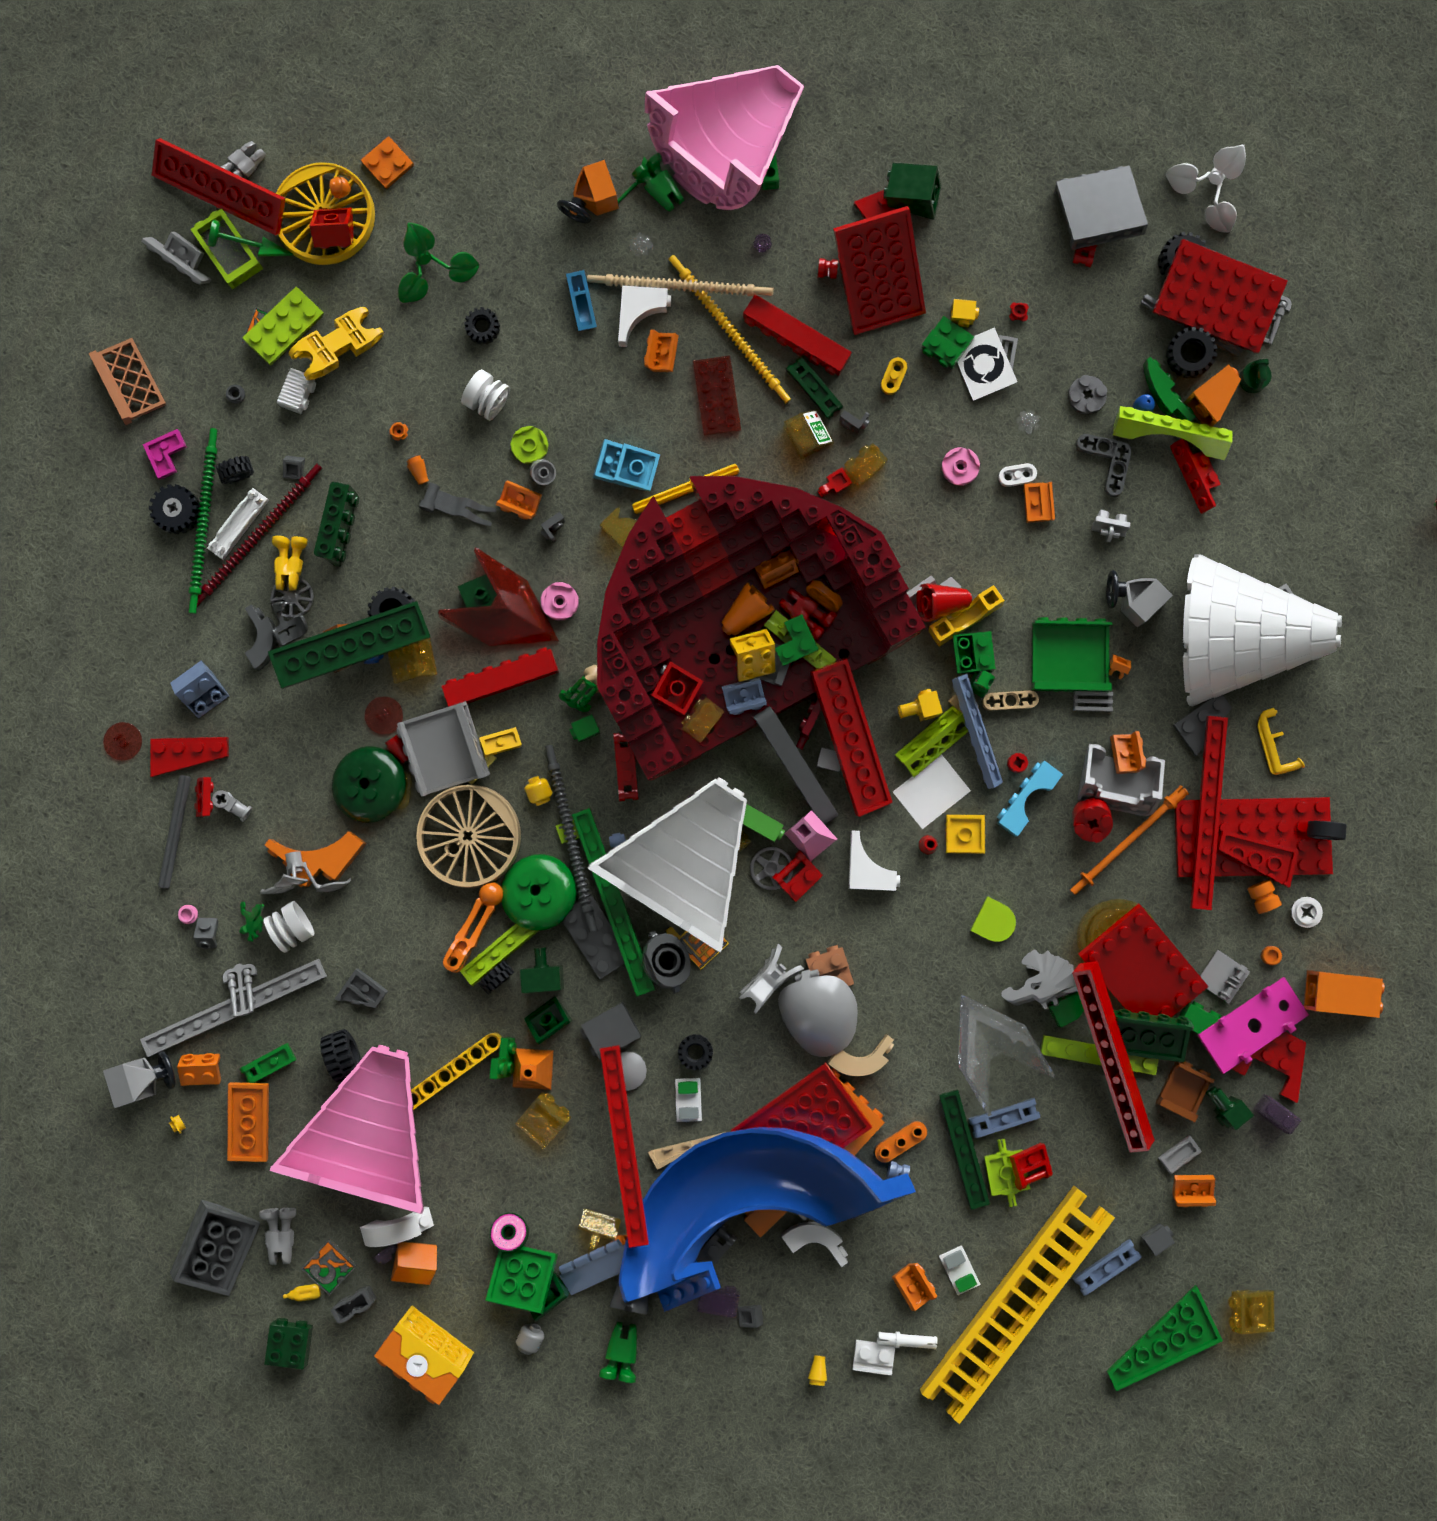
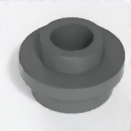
[226,384,245,404]

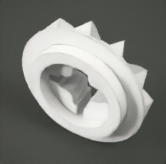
[1291,897,1323,928]

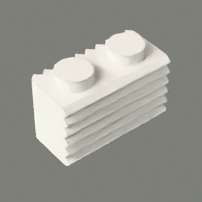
[277,368,316,414]

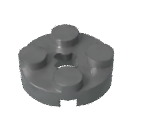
[1068,375,1107,414]

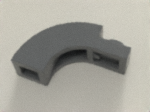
[245,605,277,671]

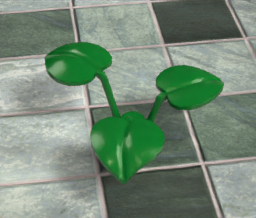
[398,223,479,303]

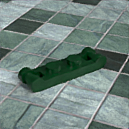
[785,356,843,420]

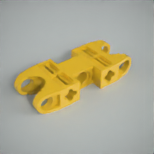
[288,307,384,380]

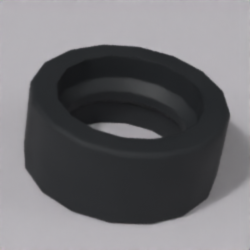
[1307,821,1347,840]

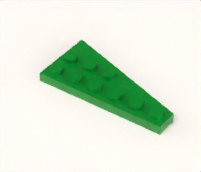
[1107,1285,1223,1391]

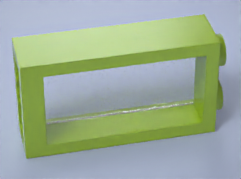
[191,208,263,290]

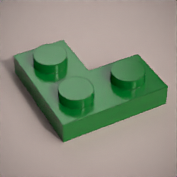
[775,614,819,666]
[490,1037,517,1079]

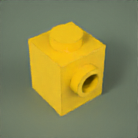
[950,299,979,327]

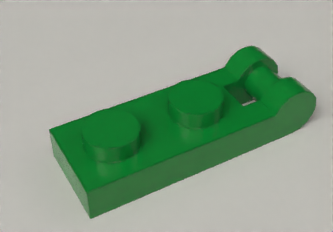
[239,1043,297,1083]

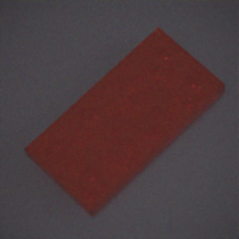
[693,355,741,436]

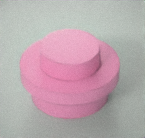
[178,905,198,924]

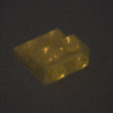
[515,1092,572,1149]
[1228,1290,1274,1334]

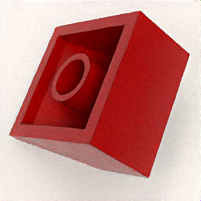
[310,207,354,249]
[651,661,703,716]

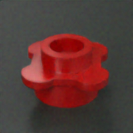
[1009,302,1029,322]

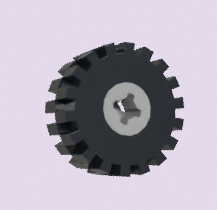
[149,484,201,535]

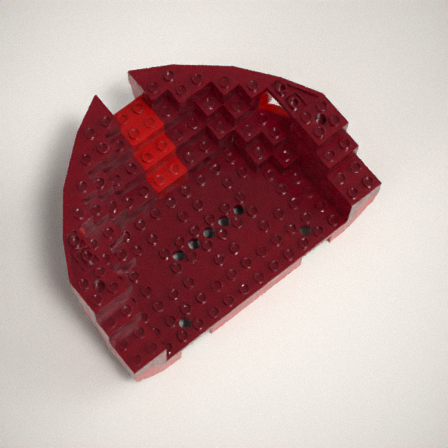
[597,476,926,781]

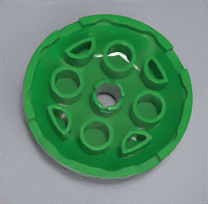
[501,854,577,931]

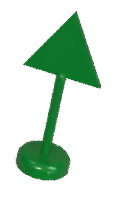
[208,220,293,256]

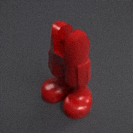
[779,588,837,642]

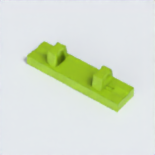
[764,610,836,669]

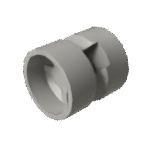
[530,459,556,485]

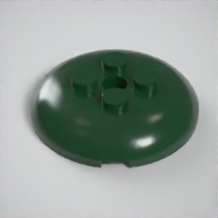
[332,746,406,823]

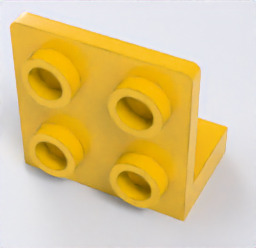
[730,629,775,682]

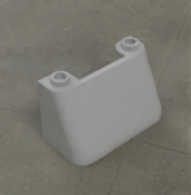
[1078,744,1165,816]

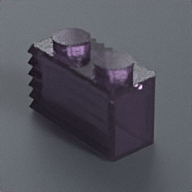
[1253,1094,1301,1135]
[697,1286,740,1318]

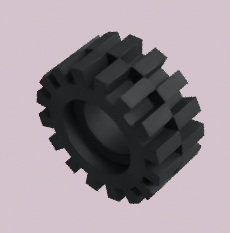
[464,307,500,345]
[216,456,254,484]
[478,961,514,995]
[678,1034,713,1070]

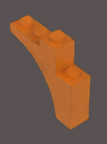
[265,831,367,887]

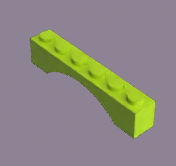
[1113,406,1233,460]

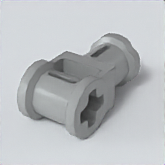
[212,790,252,822]

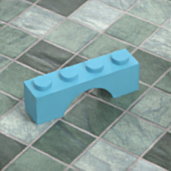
[997,761,1063,837]

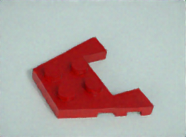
[1231,1032,1306,1103]

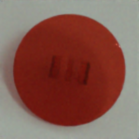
[365,696,403,734]
[103,722,142,760]

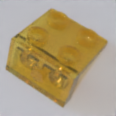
[388,638,437,684]

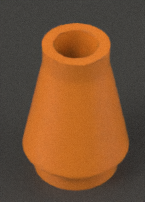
[406,455,429,485]

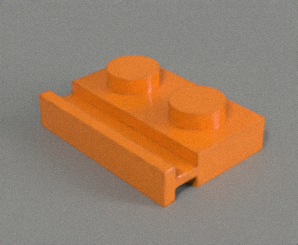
[1023,482,1055,523]

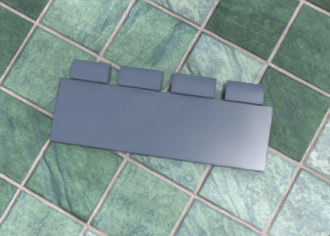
[559,1239,625,1295]

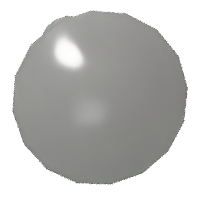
[621,1051,647,1091]

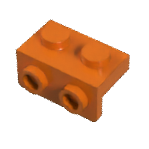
[644,330,679,372]
[496,480,542,520]
[755,550,799,589]
[1110,731,1146,774]
[177,1053,221,1086]
[1173,1175,1216,1207]
[892,1263,938,1311]

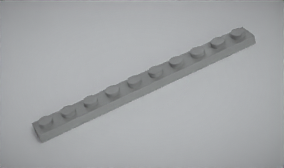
[140,959,327,1057]

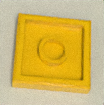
[946,815,985,854]

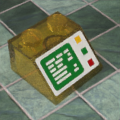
[783,409,834,460]

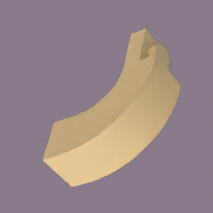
[827,1034,894,1076]

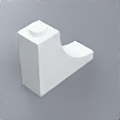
[618,286,671,347]
[848,831,900,891]

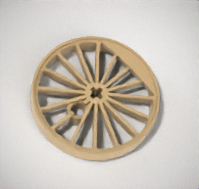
[416,785,521,888]

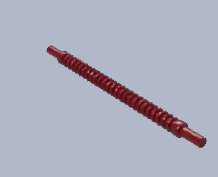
[197,464,323,607]

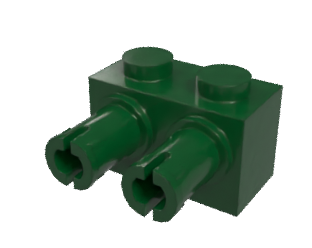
[1206,1086,1254,1130]

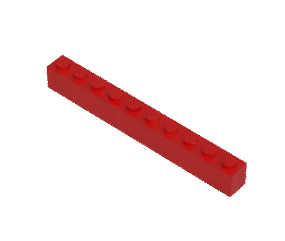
[1072,961,1155,1153]

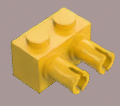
[897,689,943,722]

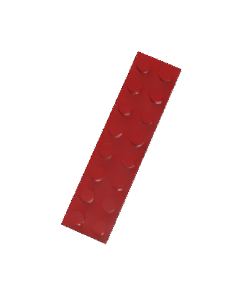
[152,138,286,235]
[810,658,893,817]

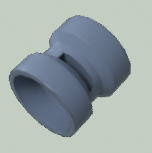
[886,1161,910,1179]

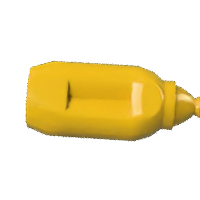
[283,1284,321,1302]

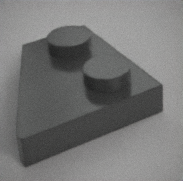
[335,968,388,1008]

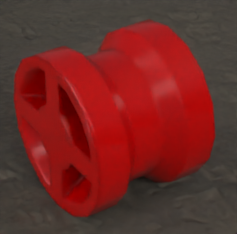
[1007,753,1028,773]

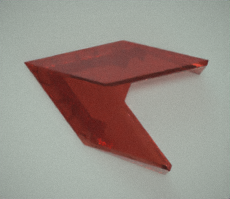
[438,547,559,646]

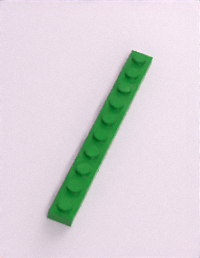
[572,808,656,997]

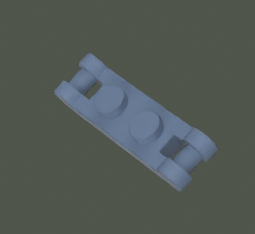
[968,1098,1041,1138]
[1072,1239,1142,1296]

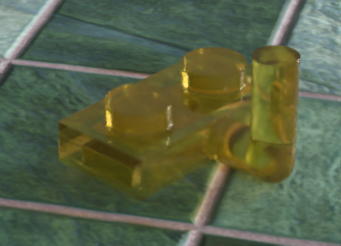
[578,1208,621,1253]

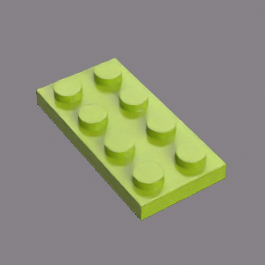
[242,287,324,366]

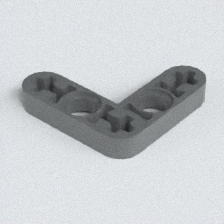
[1076,434,1131,497]

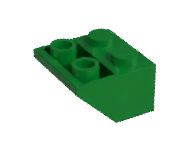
[952,631,996,674]

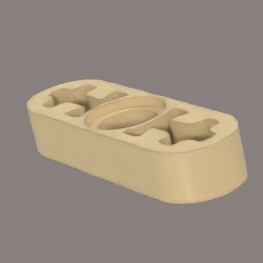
[982,690,1039,711]

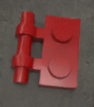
[194,777,214,817]

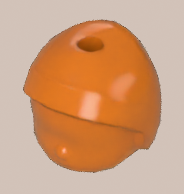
[329,177,351,198]

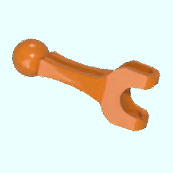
[443,882,503,973]

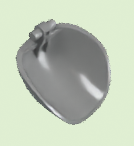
[778,969,858,1057]

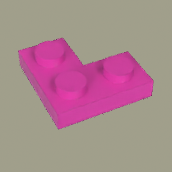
[143,429,187,480]

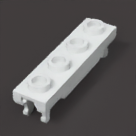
[207,488,269,560]

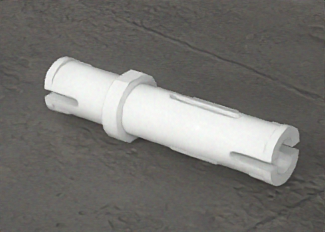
[877,1332,937,1350]

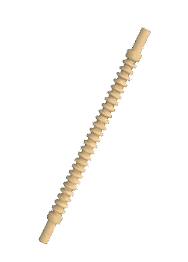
[587,274,774,296]

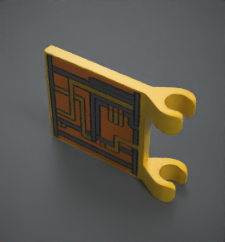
[666,927,729,969]

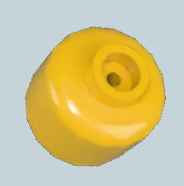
[524,776,553,806]

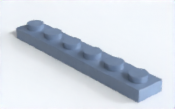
[952,674,1003,789]

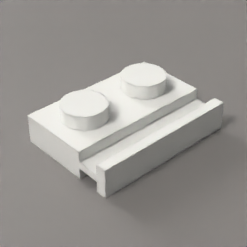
[852,1340,895,1376]

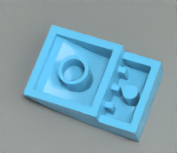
[593,439,660,491]

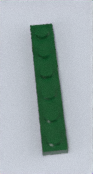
[939,1089,990,1210]

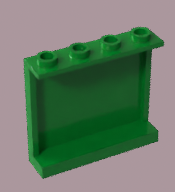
[1032,617,1112,692]

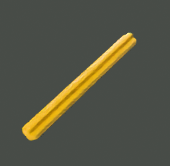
[632,464,739,514]

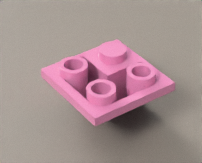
[784,810,837,862]

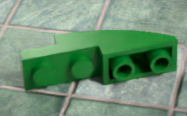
[1143,357,1196,422]

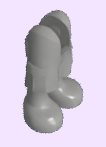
[220,141,266,178]
[259,1208,296,1265]

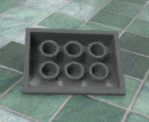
[170,1200,260,1296]

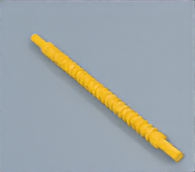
[668,255,791,404]

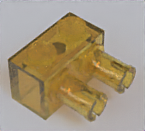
[844,443,888,489]
[681,697,725,744]

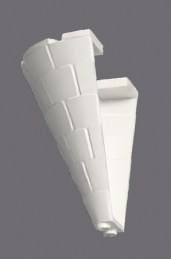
[1183,554,1342,706]
[587,777,747,952]

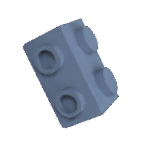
[722,677,767,715]

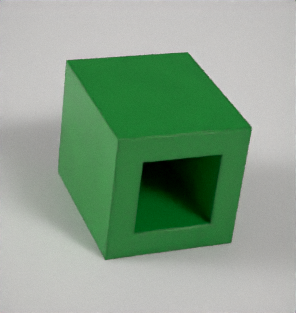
[570,714,601,742]

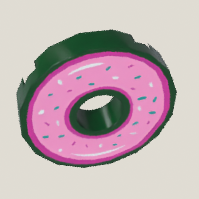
[490,1213,529,1253]

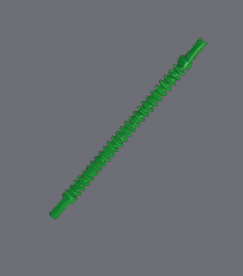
[188,428,218,614]

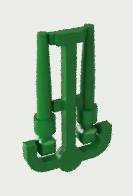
[559,676,598,712]

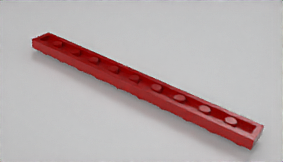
[1190,716,1228,910]
[600,1045,649,1248]

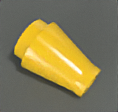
[808,1355,827,1386]

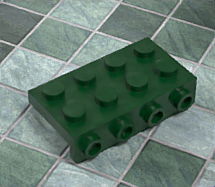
[314,482,359,567]
[1114,1009,1194,1062]

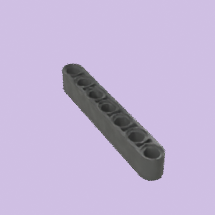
[754,706,839,825]

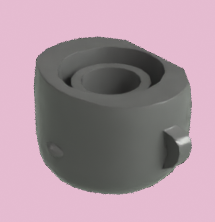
[642,931,691,994]

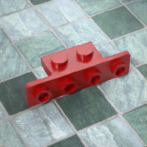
[1170,439,1221,514]

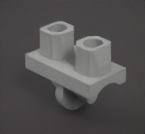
[1091,510,1130,542]

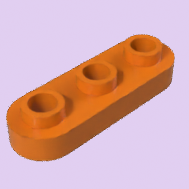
[874,1121,927,1163]

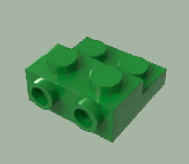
[922,316,975,369]

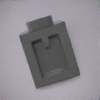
[541,512,565,543]

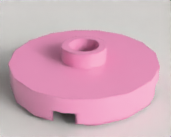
[942,447,980,486]
[541,582,579,621]

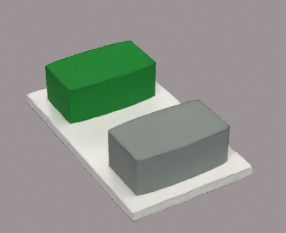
[675,1078,702,1122]
[939,1245,981,1295]

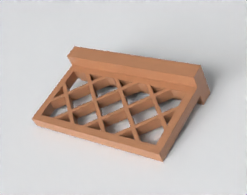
[89,338,166,425]

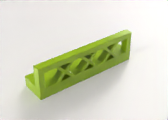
[895,706,968,777]

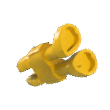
[272,536,308,591]

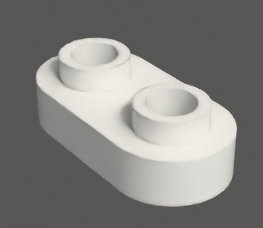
[998,463,1037,487]

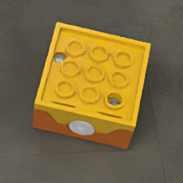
[374,1306,474,1405]

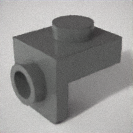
[839,410,870,433]
[194,918,218,949]

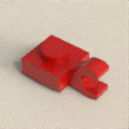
[817,468,852,498]

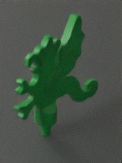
[239,902,265,942]

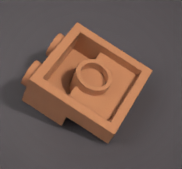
[805,945,854,986]

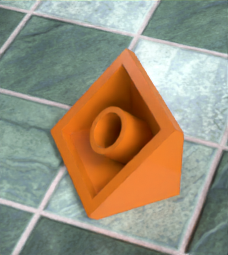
[391,1241,437,1285]

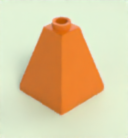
[512,1048,554,1090]

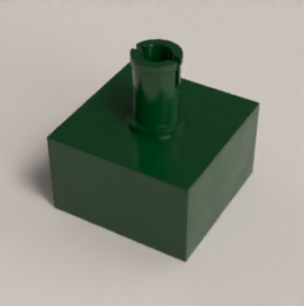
[458,571,510,624]
[520,947,564,993]

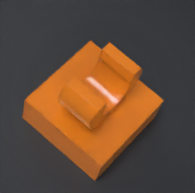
[1109,654,1131,679]

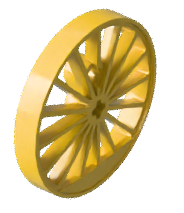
[276,163,375,265]

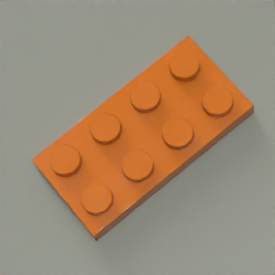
[227,1082,269,1162]

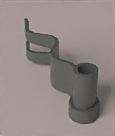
[419,483,497,527]

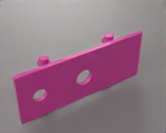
[1197,977,1309,1074]

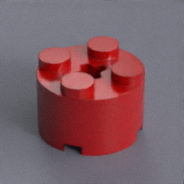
[1072,797,1113,843]

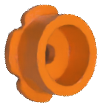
[390,422,408,441]

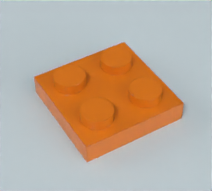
[361,136,414,189]

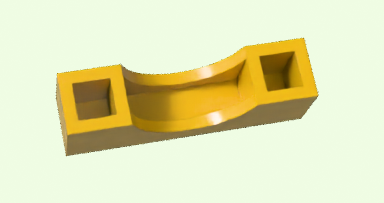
[928,585,1005,647]

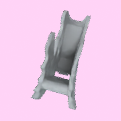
[739,944,804,1014]
[1002,950,1078,1010]

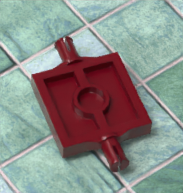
[796,698,822,750]

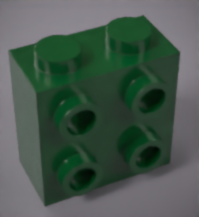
[264,1318,313,1369]

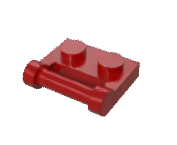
[772,850,823,902]
[1010,1143,1053,1190]

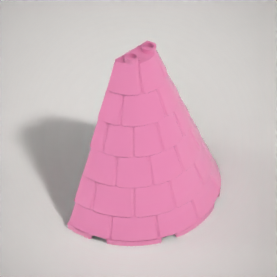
[645,65,804,210]
[270,1045,424,1214]

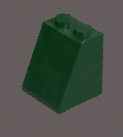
[884,163,941,220]

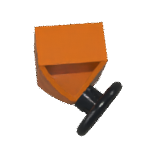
[557,160,619,224]

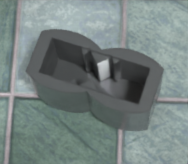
[331,1286,376,1323]

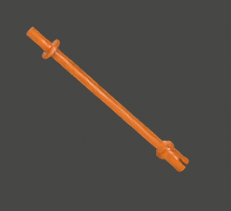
[1070,785,1189,895]

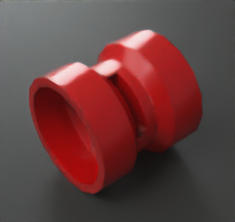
[818,258,838,279]

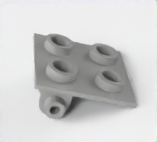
[1200,950,1250,1004]

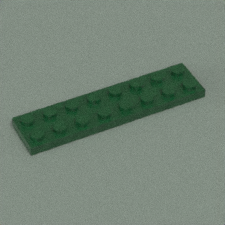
[268,601,430,689]

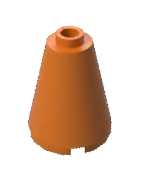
[721,582,775,636]

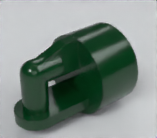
[1239,359,1272,393]

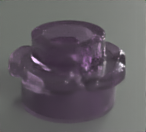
[753,234,772,252]

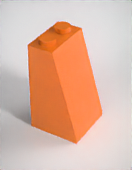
[1304,970,1385,1018]

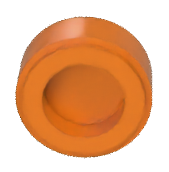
[1261,946,1282,965]

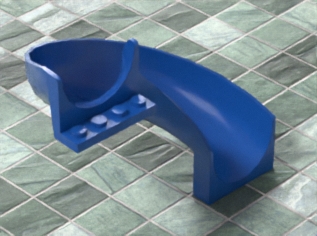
[619,1127,916,1312]

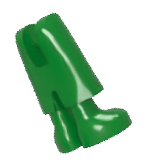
[632,153,685,212]
[599,1321,637,1383]

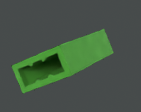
[742,804,785,842]

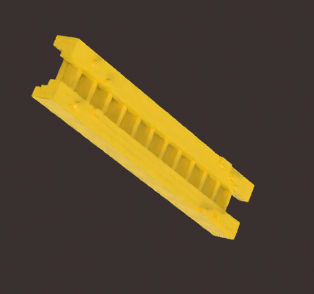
[920,1186,1115,1424]

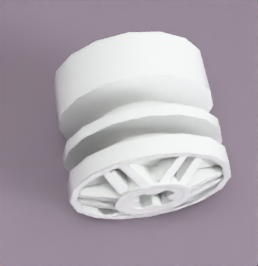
[461,369,510,421]
[264,901,314,953]

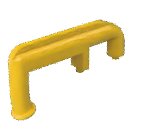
[1257,708,1305,775]

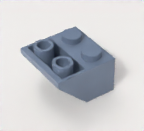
[170,660,229,718]

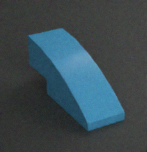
[566,270,597,331]

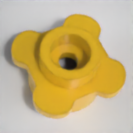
[169,1115,186,1134]

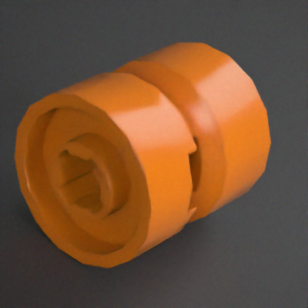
[1247,879,1282,914]

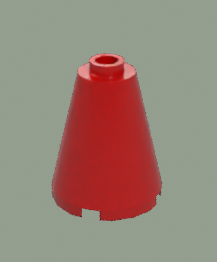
[916,583,972,622]

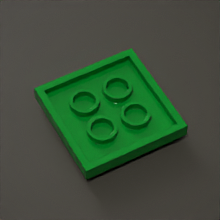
[485,1246,558,1314]

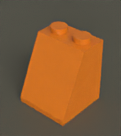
[1184,365,1241,427]

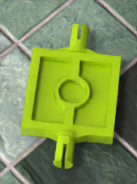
[984,1139,1030,1207]

